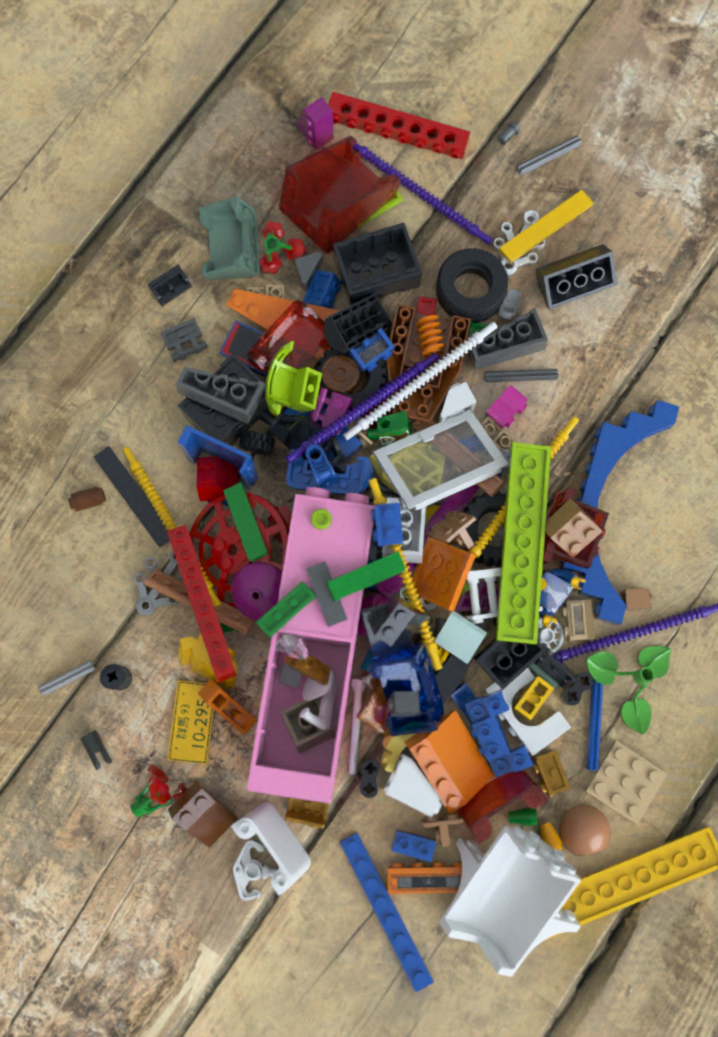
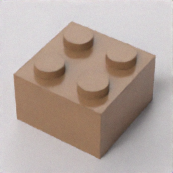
[545,498,602,558]

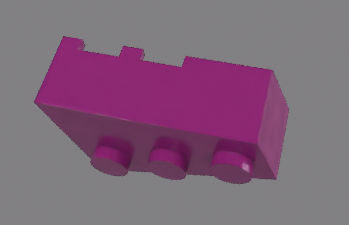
[295,97,334,151]

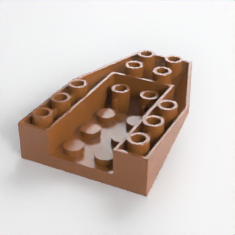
[386,304,471,423]

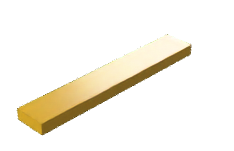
[499,190,594,264]

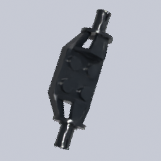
[258,409,347,474]

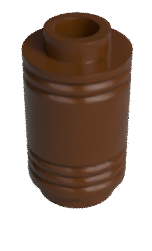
[68,486,106,512]

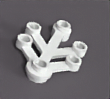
[493,210,546,275]

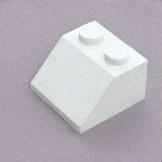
[439,382,477,423]

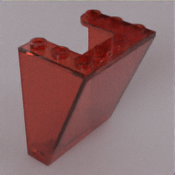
[279,136,401,254]

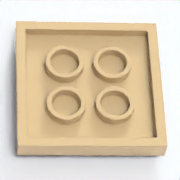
[585,741,668,825]

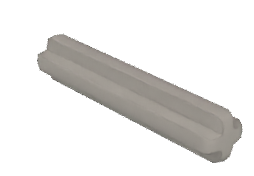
[39,661,95,695]

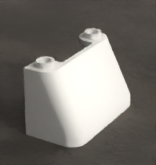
[384,753,442,817]
[231,802,311,896]

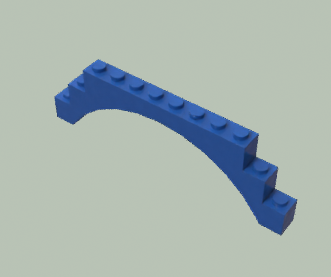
[559,400,680,626]

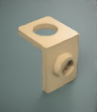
[357,428,380,451]

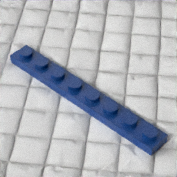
[340,832,434,992]

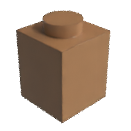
[621,588,653,610]

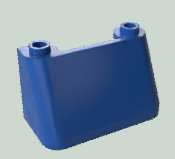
[286,449,375,495]

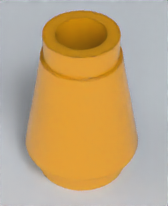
[539,822,563,850]

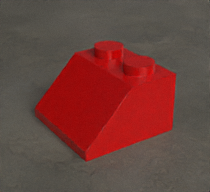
[196,456,238,502]

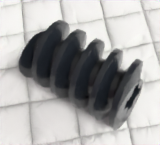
[100,664,132,690]

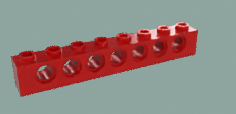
[328,91,471,160]
[167,525,237,683]

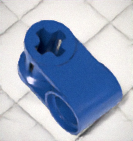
[306,444,337,485]

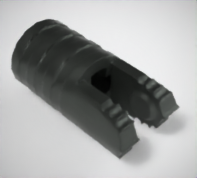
[80,730,112,770]

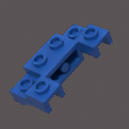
[464,689,533,777]

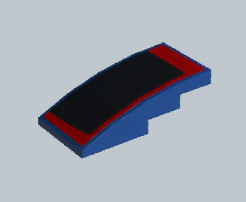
[218,321,305,379]

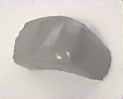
[498,289,521,320]

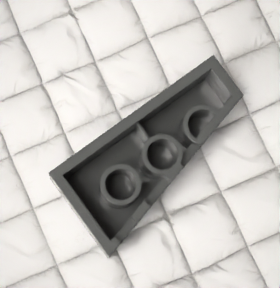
[469,308,548,370]
[176,367,265,424]

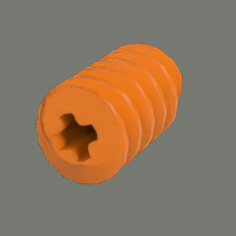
[416,315,445,358]

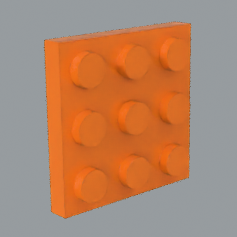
[412,537,476,611]

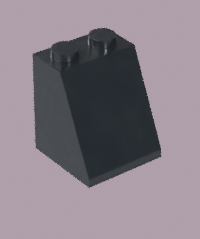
[360,602,412,660]

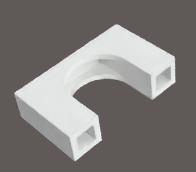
[483,668,571,756]

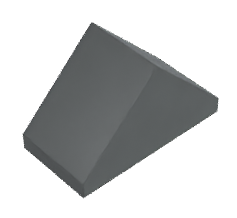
[295,251,323,291]

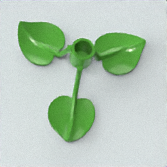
[586,646,671,734]

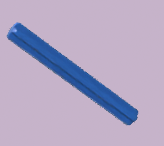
[586,679,603,771]

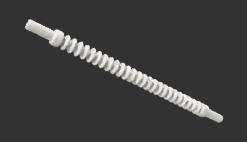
[343,322,498,441]

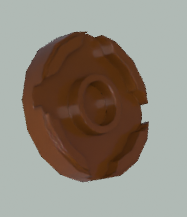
[321,355,359,393]

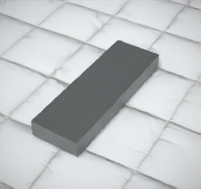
[306,562,348,627]

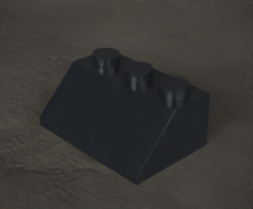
[473,638,547,690]

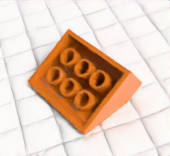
[404,709,494,815]

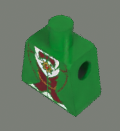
[367,411,412,447]

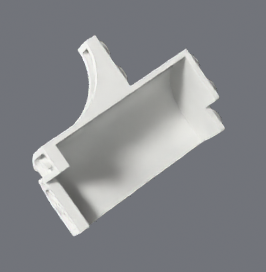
[439,825,581,977]

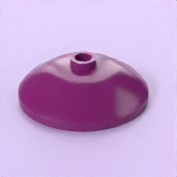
[231,562,282,621]

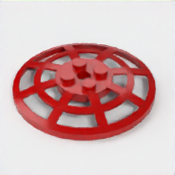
[189,492,289,609]

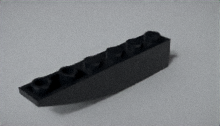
[417,612,487,720]

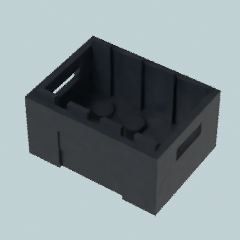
[333,222,422,306]
[178,353,269,446]

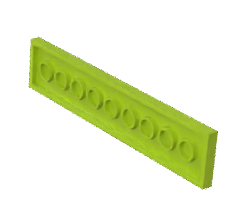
[496,442,551,644]

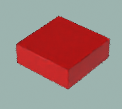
[416,296,437,315]

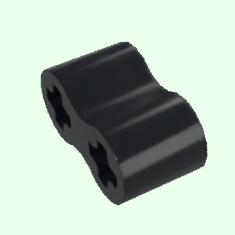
[560,672,593,706]
[360,759,380,798]

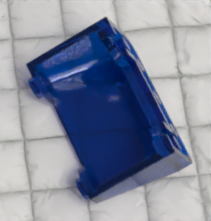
[368,643,444,737]

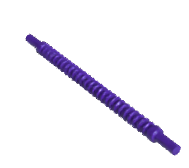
[344,137,494,245]
[285,353,439,463]
[555,603,718,662]

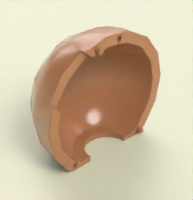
[559,804,611,856]

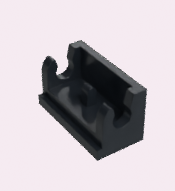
[147,264,192,307]
[534,647,577,689]

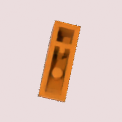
[198,679,257,735]

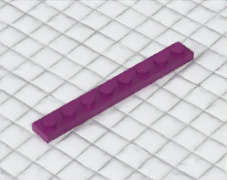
[375,484,479,601]

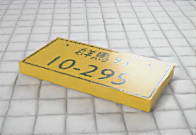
[167,681,214,764]

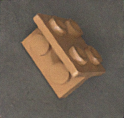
[427,511,476,549]
[420,813,464,847]

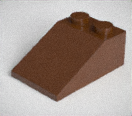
[168,780,238,848]

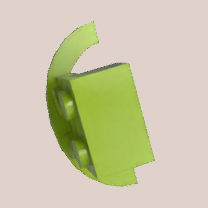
[265,341,322,415]

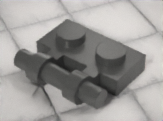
[161,318,208,362]

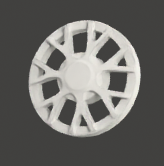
[537,618,564,653]

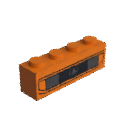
[387,861,462,894]

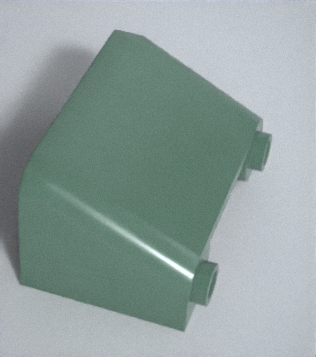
[199,196,260,280]

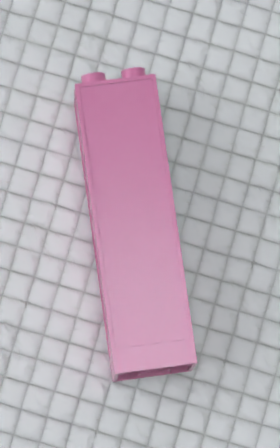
[247,487,375,803]

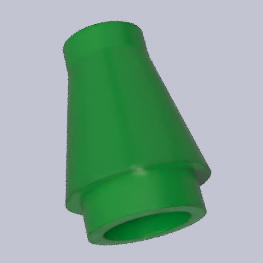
[508,807,537,827]

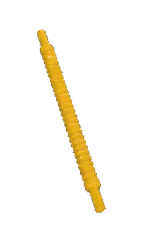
[469,416,579,559]
[122,447,221,606]
[368,478,442,671]

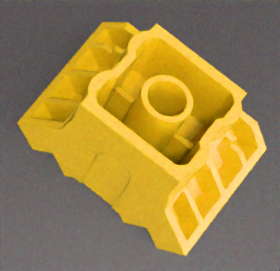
[178,633,238,690]

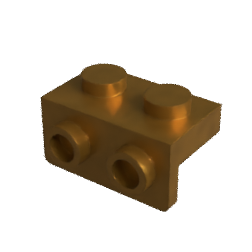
[284,649,331,686]
[532,750,571,797]
[285,797,330,829]

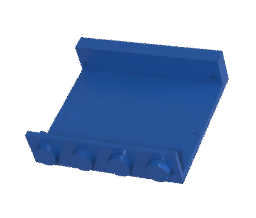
[177,425,259,489]

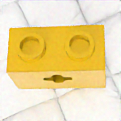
[512,676,554,720]

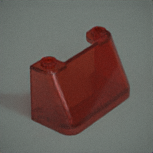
[247,300,330,375]
[457,769,549,845]

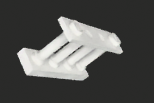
[463,568,543,624]

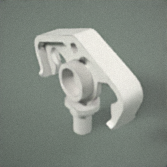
[233,839,278,901]

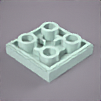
[434,611,487,664]

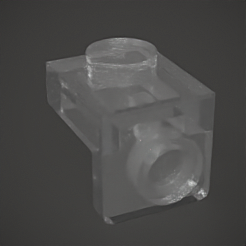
[275,633,309,660]

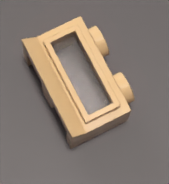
[561,599,595,641]

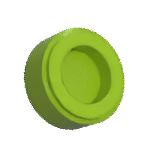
[311,509,332,530]

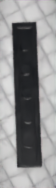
[94,446,170,547]

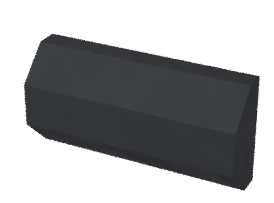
[323,293,393,353]

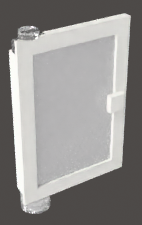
[373,410,510,511]

